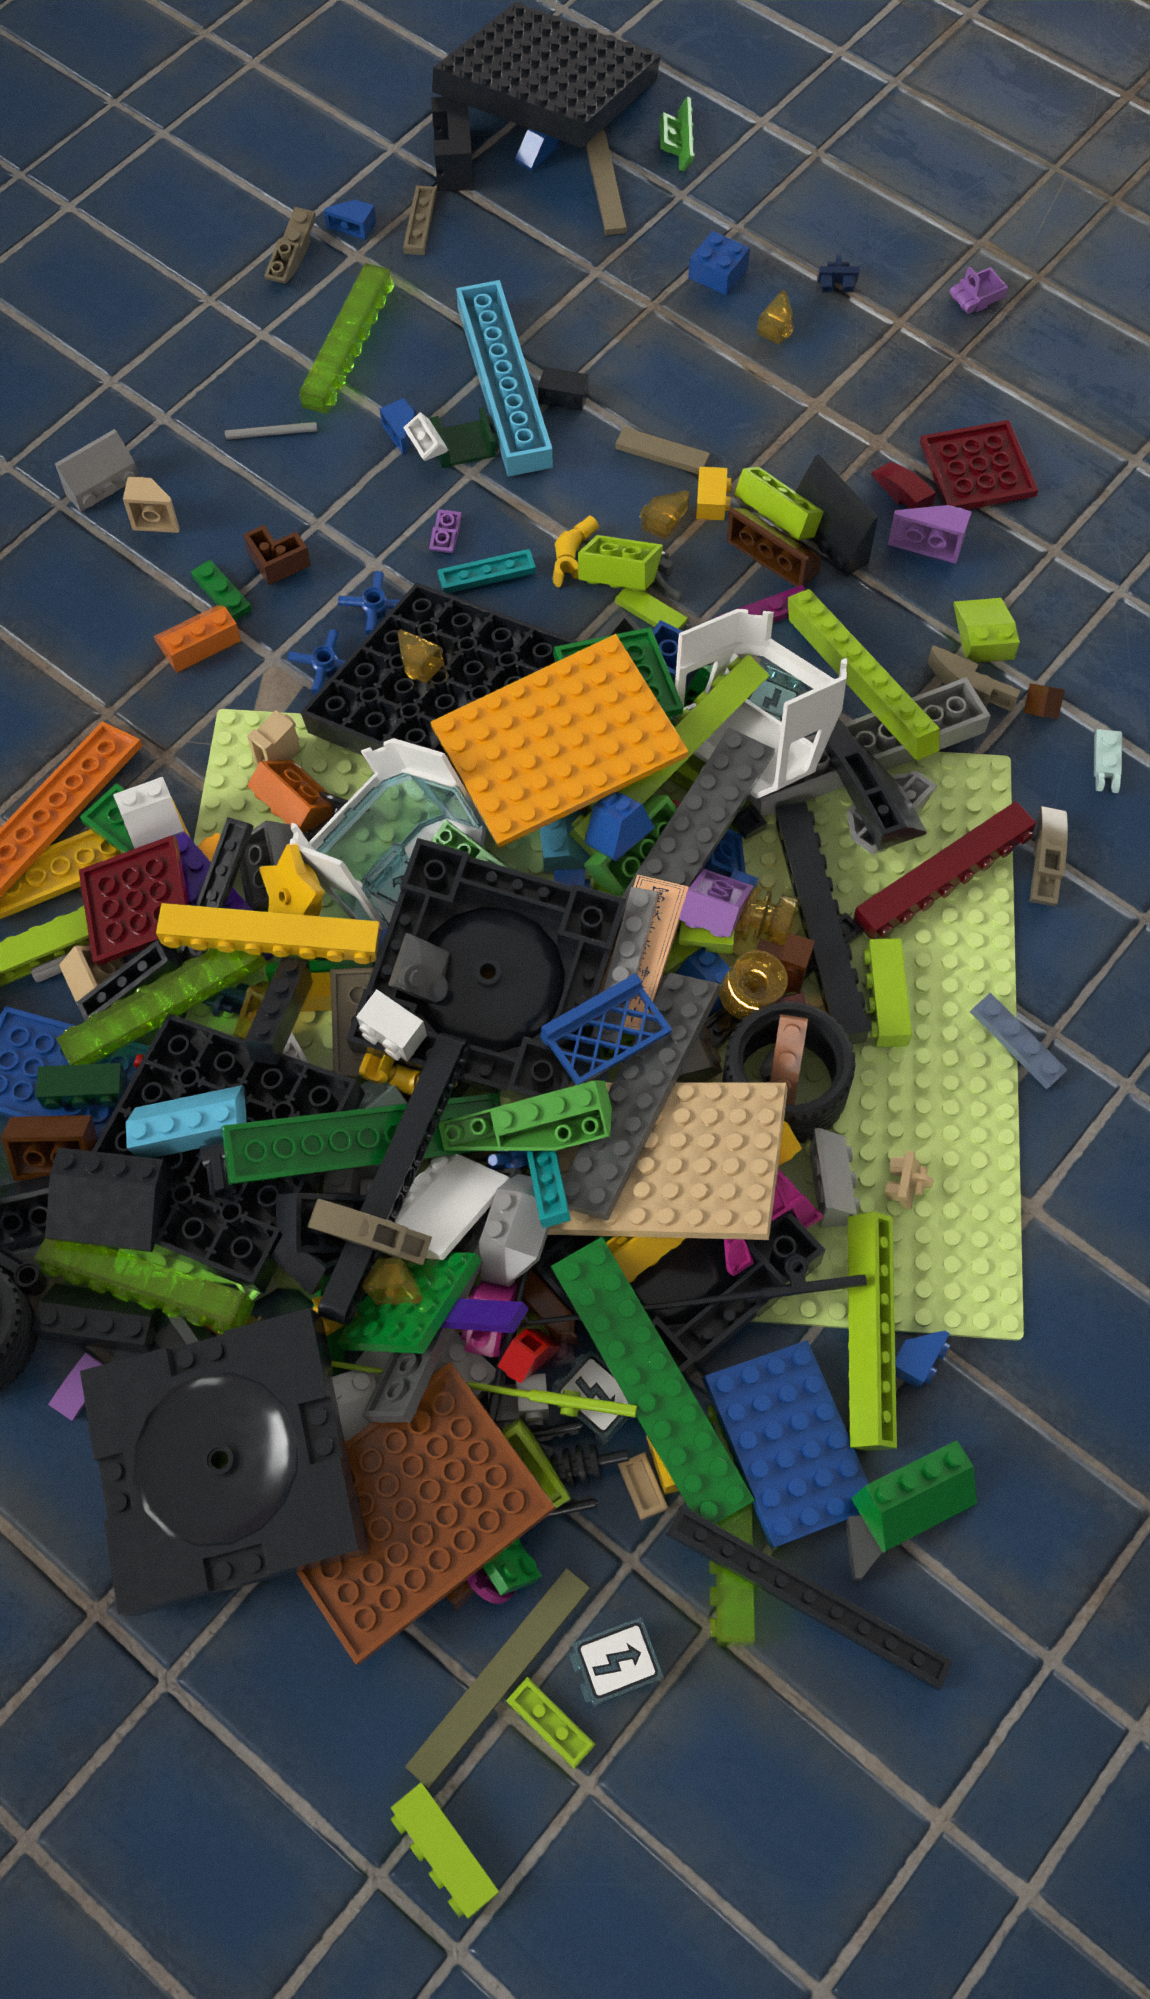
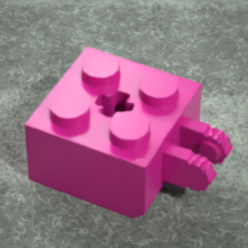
[461,1281,518,1357]

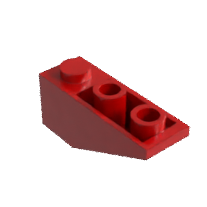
[498,1329,562,1384]

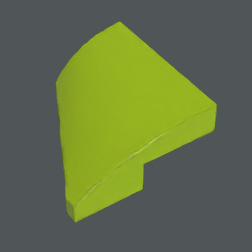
[679,920,735,954]

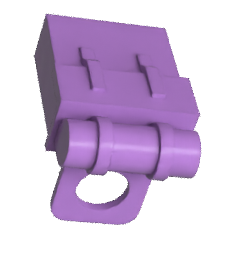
[949,267,1008,314]

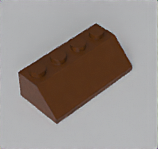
[726,508,821,587]

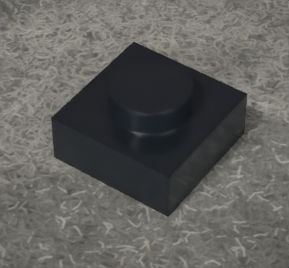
[732,805,767,840]

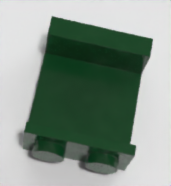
[430,407,498,468]

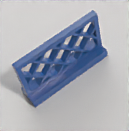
[540,973,672,1085]

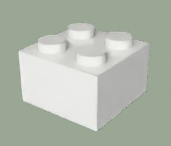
[356,989,427,1062]

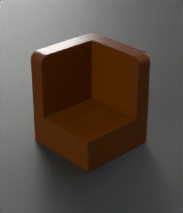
[1024,683,1065,719]

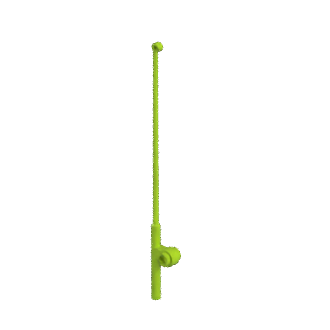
[331,1360,637,1418]

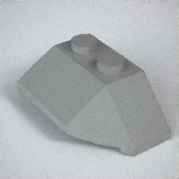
[846,771,937,855]
[479,1174,550,1287]

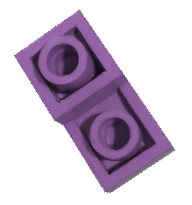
[429,509,462,553]
[48,1352,104,1421]

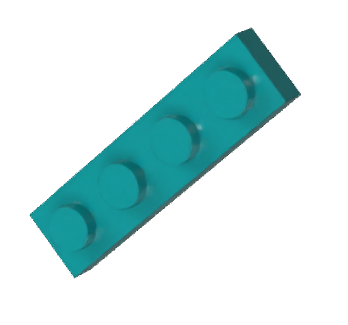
[437,549,536,593]
[527,1151,571,1228]

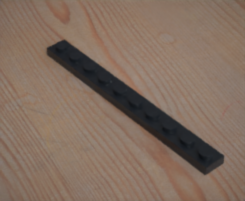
[665,1505,953,1690]

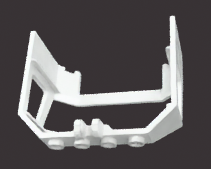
[673,609,847,799]

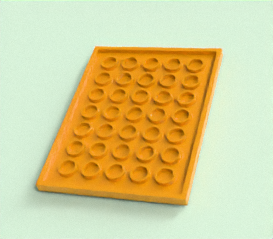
[430,634,689,848]

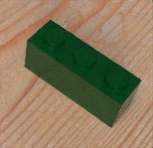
[36,1063,126,1110]

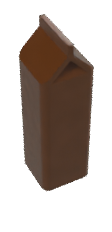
[514,1268,579,1347]

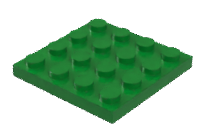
[553,627,684,717]
[337,1253,482,1354]

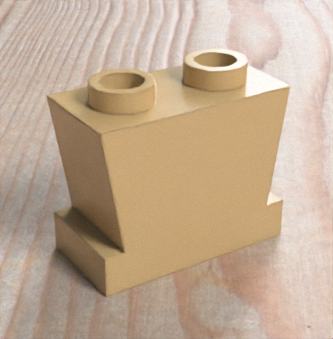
[247,710,301,765]

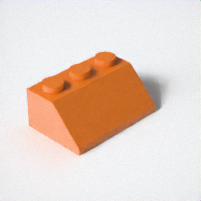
[154,605,241,673]
[247,759,334,832]

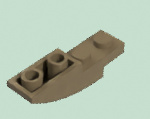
[264,207,316,284]
[927,645,1021,712]
[1029,806,1068,907]
[308,1199,432,1265]

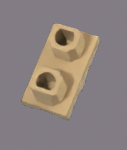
[885,1151,934,1209]

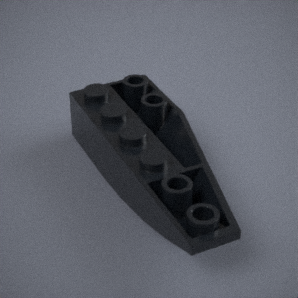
[816,718,927,851]

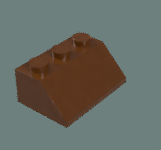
[1,1115,97,1181]

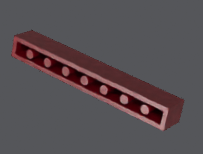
[853,801,1037,939]

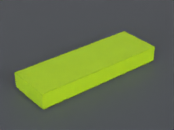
[615,587,688,630]
[506,1677,596,1769]

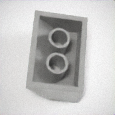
[55,429,139,512]
[809,1128,861,1228]

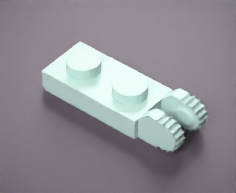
[1094,729,1122,793]

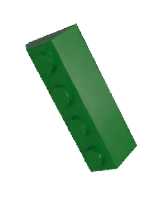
[851,1440,977,1553]

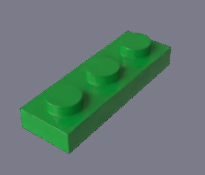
[190,560,252,621]

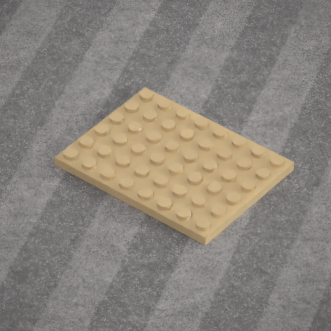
[548,1083,788,1240]

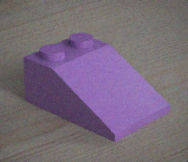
[888,505,972,564]
[679,869,754,938]

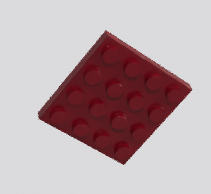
[920,420,1038,510]
[79,835,189,966]

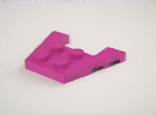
[724,1169,824,1276]

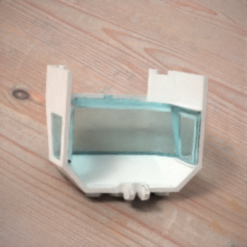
[290,738,487,930]

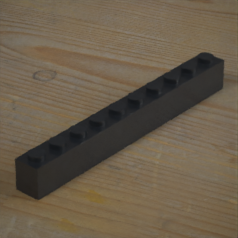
[774,802,872,1045]

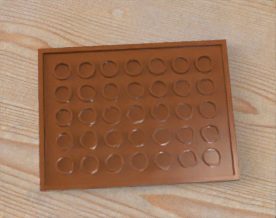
[296,1362,557,1665]

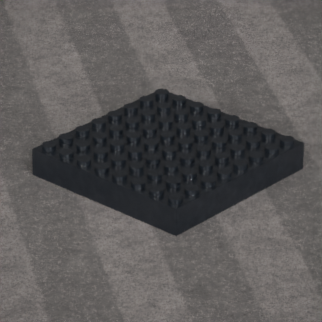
[432,2,660,148]
[300,583,577,796]
[92,1013,366,1294]

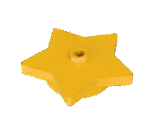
[259,843,325,916]

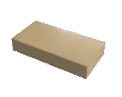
[618,1452,668,1521]

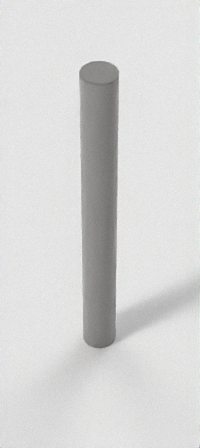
[225,422,318,440]

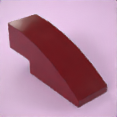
[871,462,936,509]

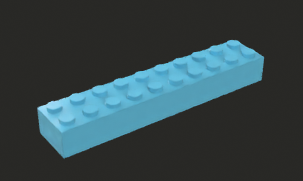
[456,280,553,476]

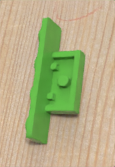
[659,97,695,172]

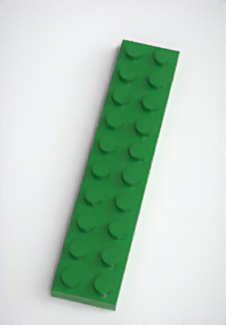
[221,1093,501,1185]
[551,1237,755,1524]

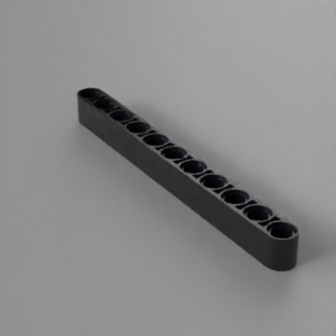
[318,1033,470,1326]

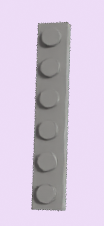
[591,887,659,1044]

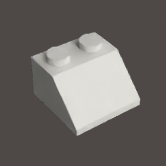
[113,777,184,849]

